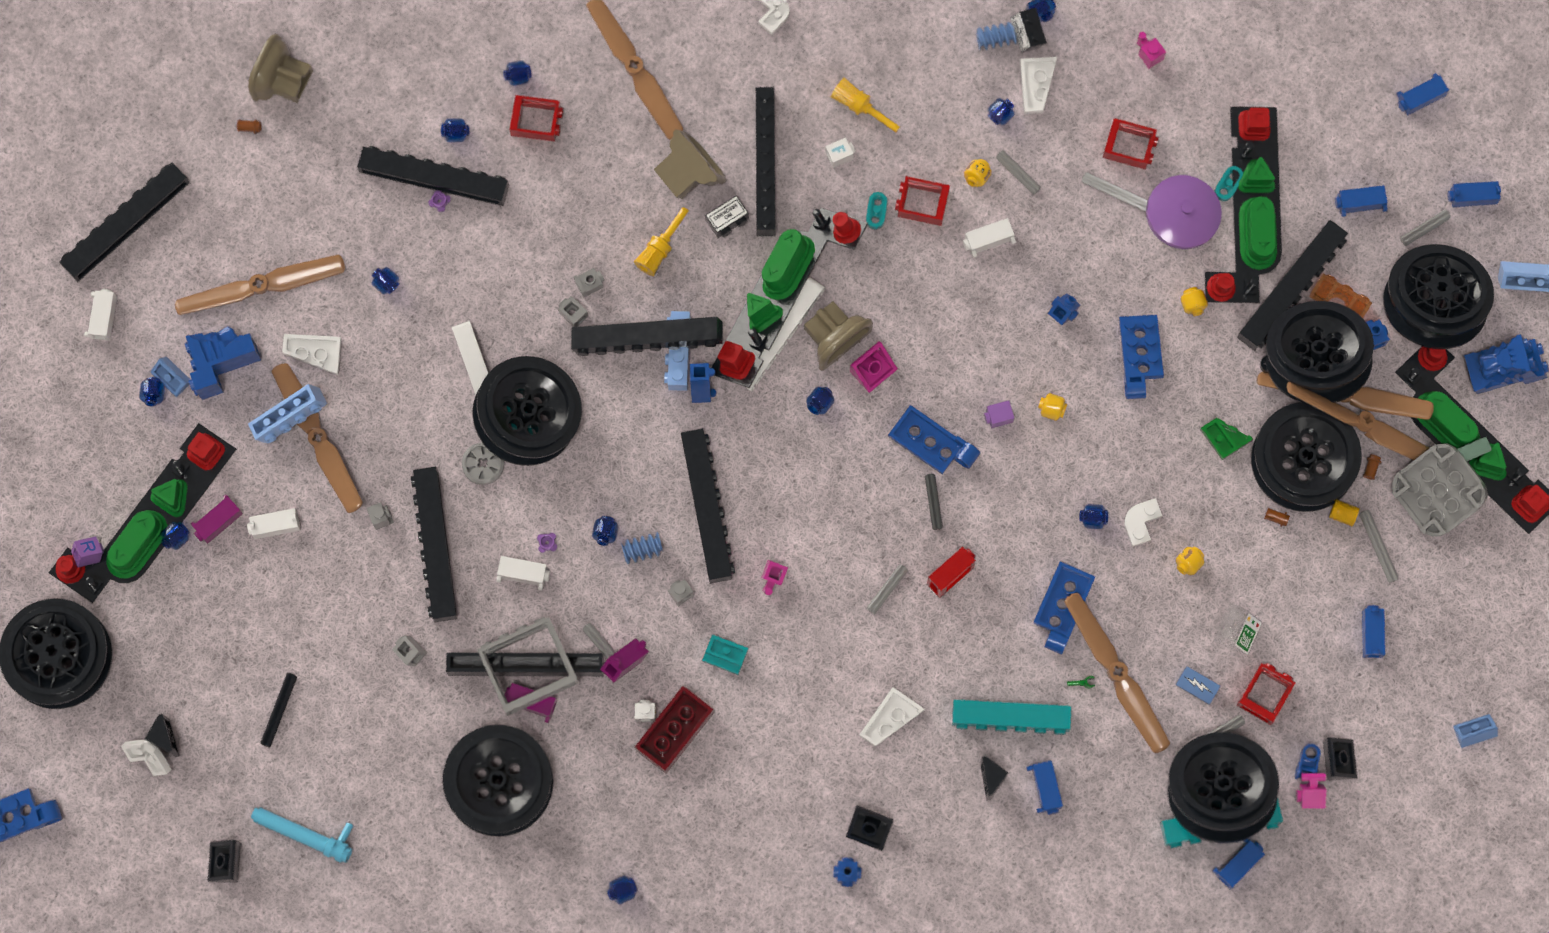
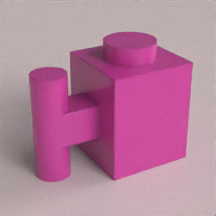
[1137,32,1166,69]
[761,560,788,595]
[1296,773,1326,809]

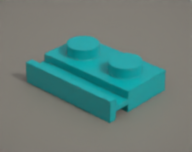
[702,634,749,675]

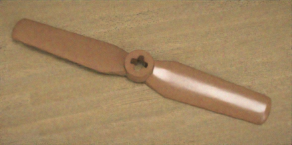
[586,0,683,140]
[175,255,345,315]
[271,363,362,513]
[1256,372,1434,420]
[1287,382,1430,460]
[1064,593,1170,753]

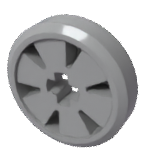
[462,442,504,485]

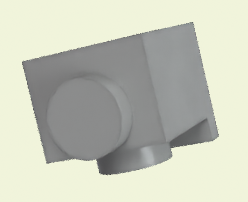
[574,268,605,298]
[558,296,588,327]
[366,502,394,530]
[667,579,694,607]
[392,635,428,667]

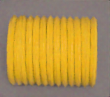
[1329,499,1360,527]

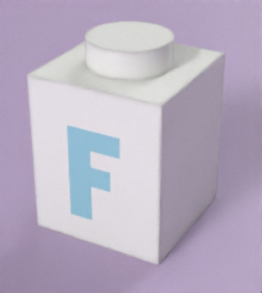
[825,138,855,168]

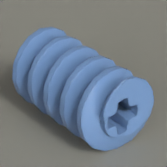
[976,22,1017,51]
[621,532,663,564]

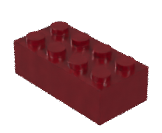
[634,686,714,774]

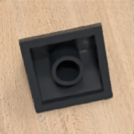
[145,713,179,757]
[1323,737,1358,781]
[980,756,1009,801]
[846,805,894,851]
[207,840,241,883]

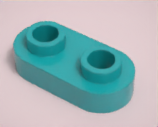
[1214,166,1243,201]
[866,192,887,230]

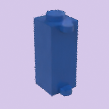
[1396,73,1449,116]
[1448,181,1501,208]
[1335,185,1388,217]
[690,363,717,403]
[1362,605,1385,658]
[1026,760,1063,815]
[1213,839,1265,890]

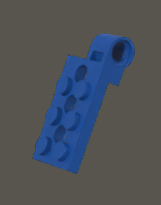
[1119,315,1164,399]
[888,405,981,475]
[1033,562,1095,655]
[0,788,63,843]

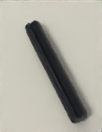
[260,673,297,747]

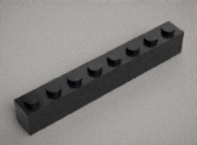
[756,87,775,236]
[357,146,509,207]
[59,162,190,283]
[1237,220,1348,351]
[571,317,723,356]
[681,428,735,584]
[411,466,458,623]
[446,653,604,677]

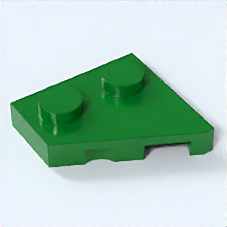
[1200,418,1253,460]

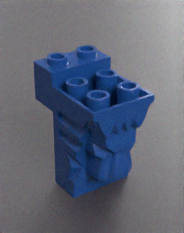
[184,326,261,400]
[1464,334,1549,394]

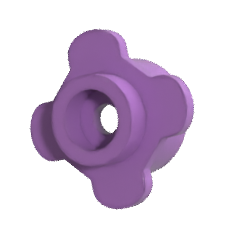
[428,190,451,212]
[537,533,557,553]

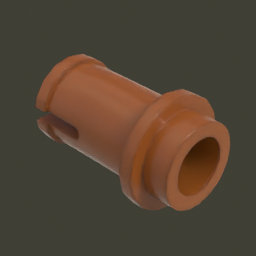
[237,119,262,134]
[1363,454,1382,480]
[1264,507,1290,527]

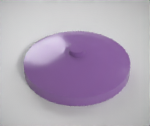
[1146,175,1222,249]

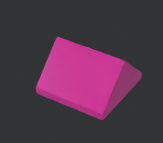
[850,341,898,393]

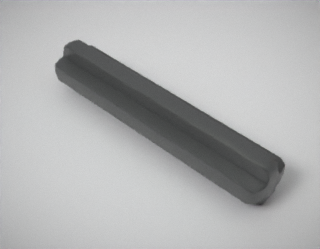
[925,474,943,530]

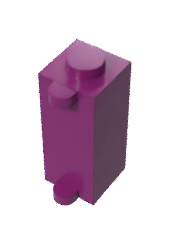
[191,494,243,544]
[600,638,649,683]
[504,683,557,723]

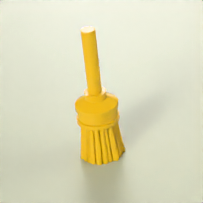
[831,77,900,133]
[633,207,689,277]

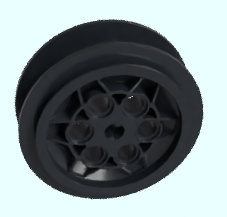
[1383,244,1494,349]
[1266,301,1374,403]
[472,356,582,466]
[1251,402,1362,512]
[0,598,112,709]
[442,725,554,837]
[1168,732,1279,844]

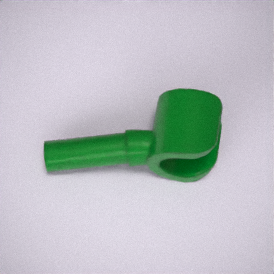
[1067,676,1095,689]

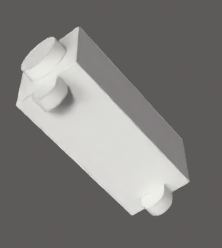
[963,218,1016,258]
[84,289,117,341]
[247,508,301,539]
[497,556,550,590]

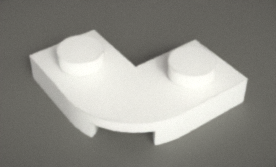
[758,0,789,35]
[1124,498,1162,547]
[121,740,171,776]

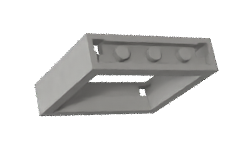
[477,617,579,716]

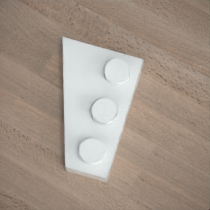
[1020,57,1057,114]
[282,334,342,375]
[859,687,925,747]

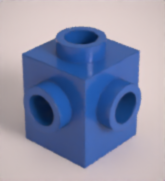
[1048,293,1081,325]
[1366,319,1390,351]
[833,858,862,887]

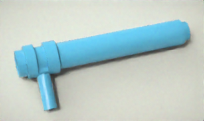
[251,807,353,863]

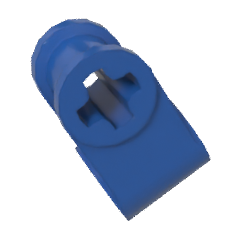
[1294,744,1321,780]

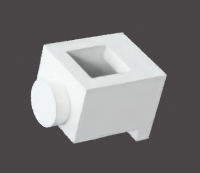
[635,700,656,722]

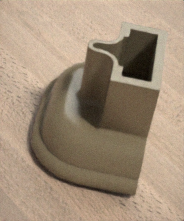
[248,33,313,103]
[654,129,726,199]
[804,301,873,371]

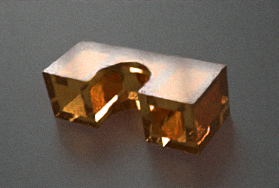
[1309,273,1372,318]

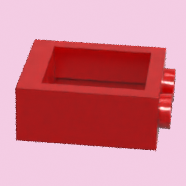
[509,95,563,142]
[1102,118,1159,170]
[895,176,950,226]
[927,546,976,598]
[1237,663,1296,725]

